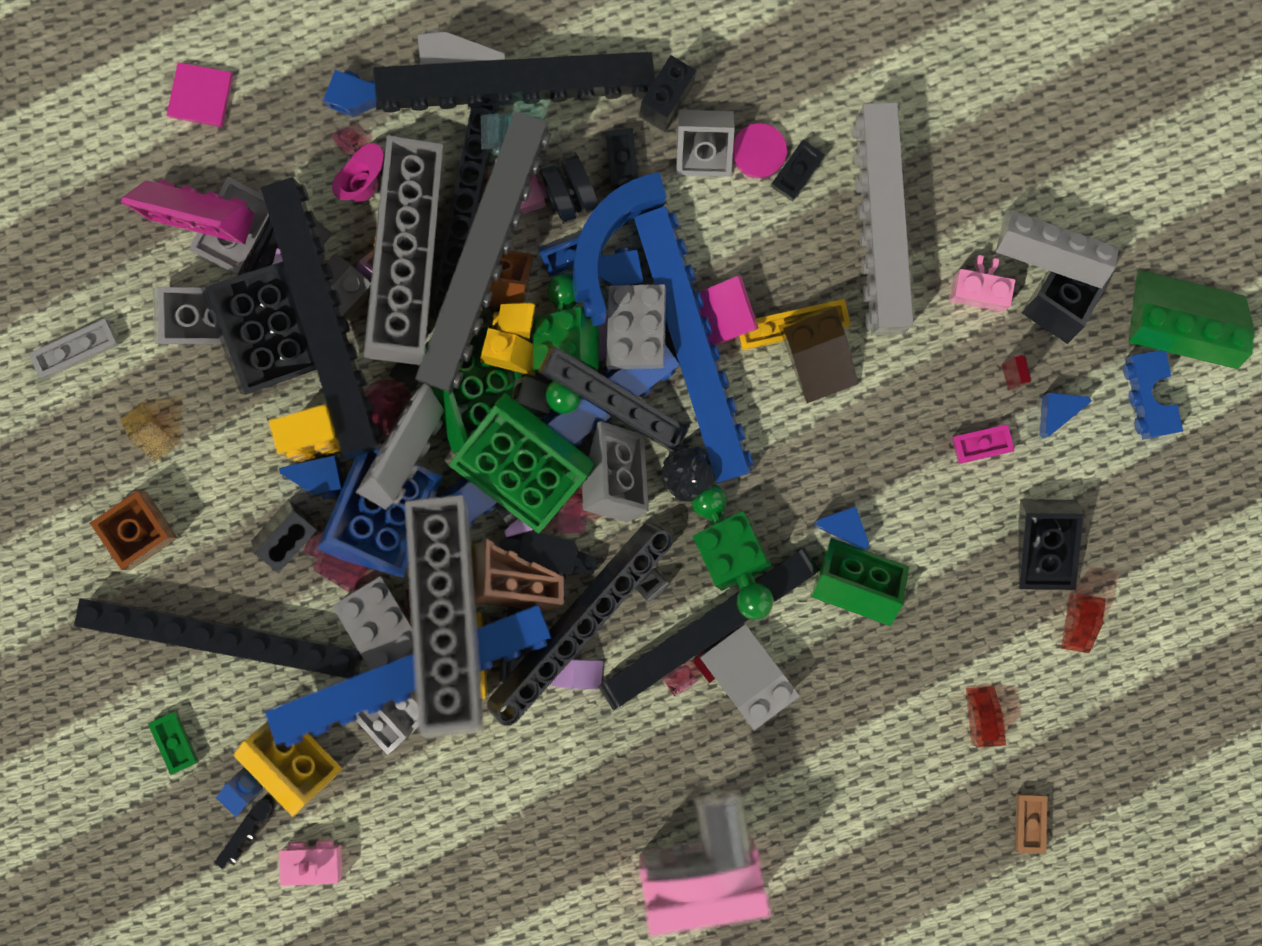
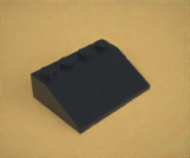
[201,261,316,395]

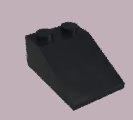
[1022,270,1113,344]
[1018,499,1084,590]

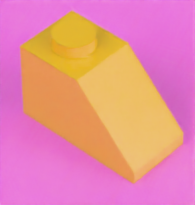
[492,303,535,342]
[481,328,536,376]

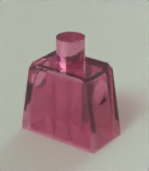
[304,538,367,593]

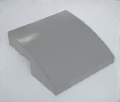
[356,692,418,755]

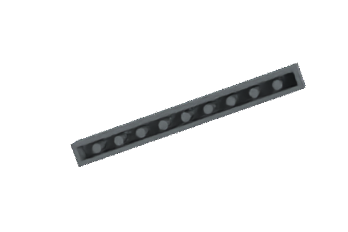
[416,111,551,393]

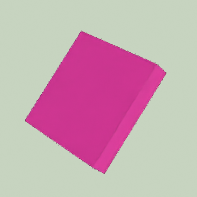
[167,63,233,128]
[700,276,759,345]

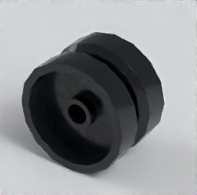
[540,152,599,224]

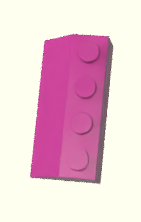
[121,179,255,245]

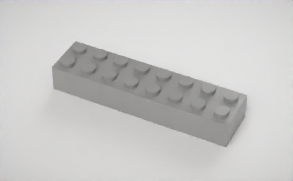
[852,102,913,336]
[363,136,443,365]
[405,495,484,738]

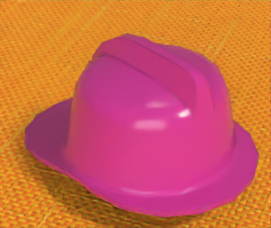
[332,144,384,203]

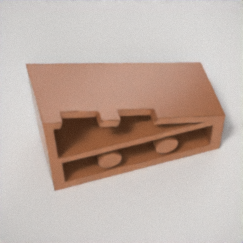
[472,539,564,612]

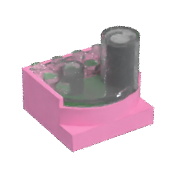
[639,791,770,936]

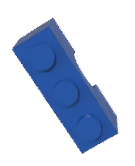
[1123,350,1183,440]

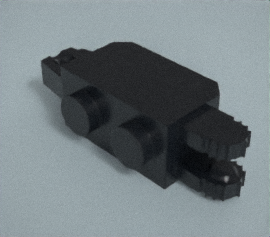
[498,531,597,579]

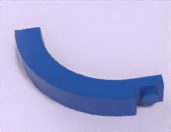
[572,172,666,326]

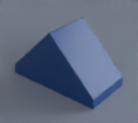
[1039,393,1092,438]
[813,507,869,550]

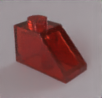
[1061,593,1106,653]
[966,686,1006,748]

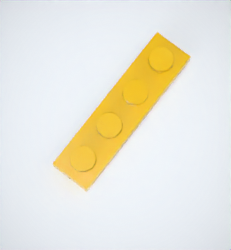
[739,299,851,351]

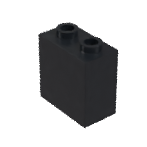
[639,55,697,132]
[251,499,317,573]

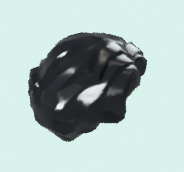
[662,445,714,502]

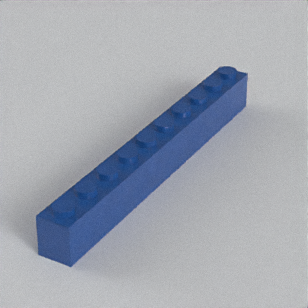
[634,206,754,483]
[436,345,680,527]
[264,605,551,747]

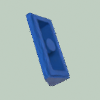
[538,230,582,277]

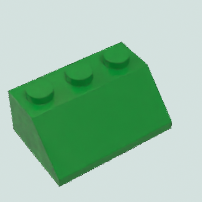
[811,538,909,626]

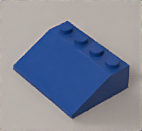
[317,449,443,577]

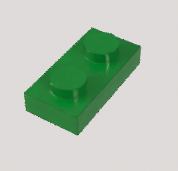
[148,711,199,775]

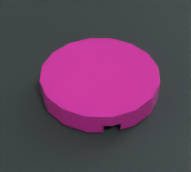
[733,123,787,179]

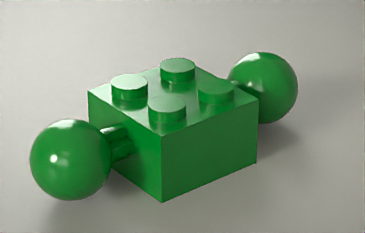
[533,273,599,414]
[691,484,774,620]

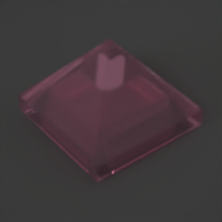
[331,126,368,154]
[662,663,698,697]

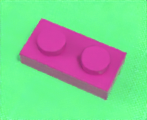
[952,424,1015,464]

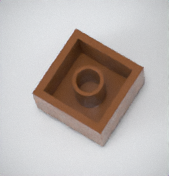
[90,491,178,570]

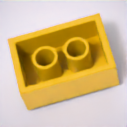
[269,405,342,463]
[233,721,342,817]

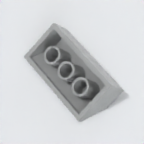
[996,210,1119,289]
[356,384,444,510]

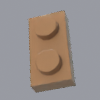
[1015,794,1048,854]

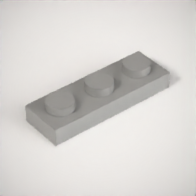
[29,318,120,380]

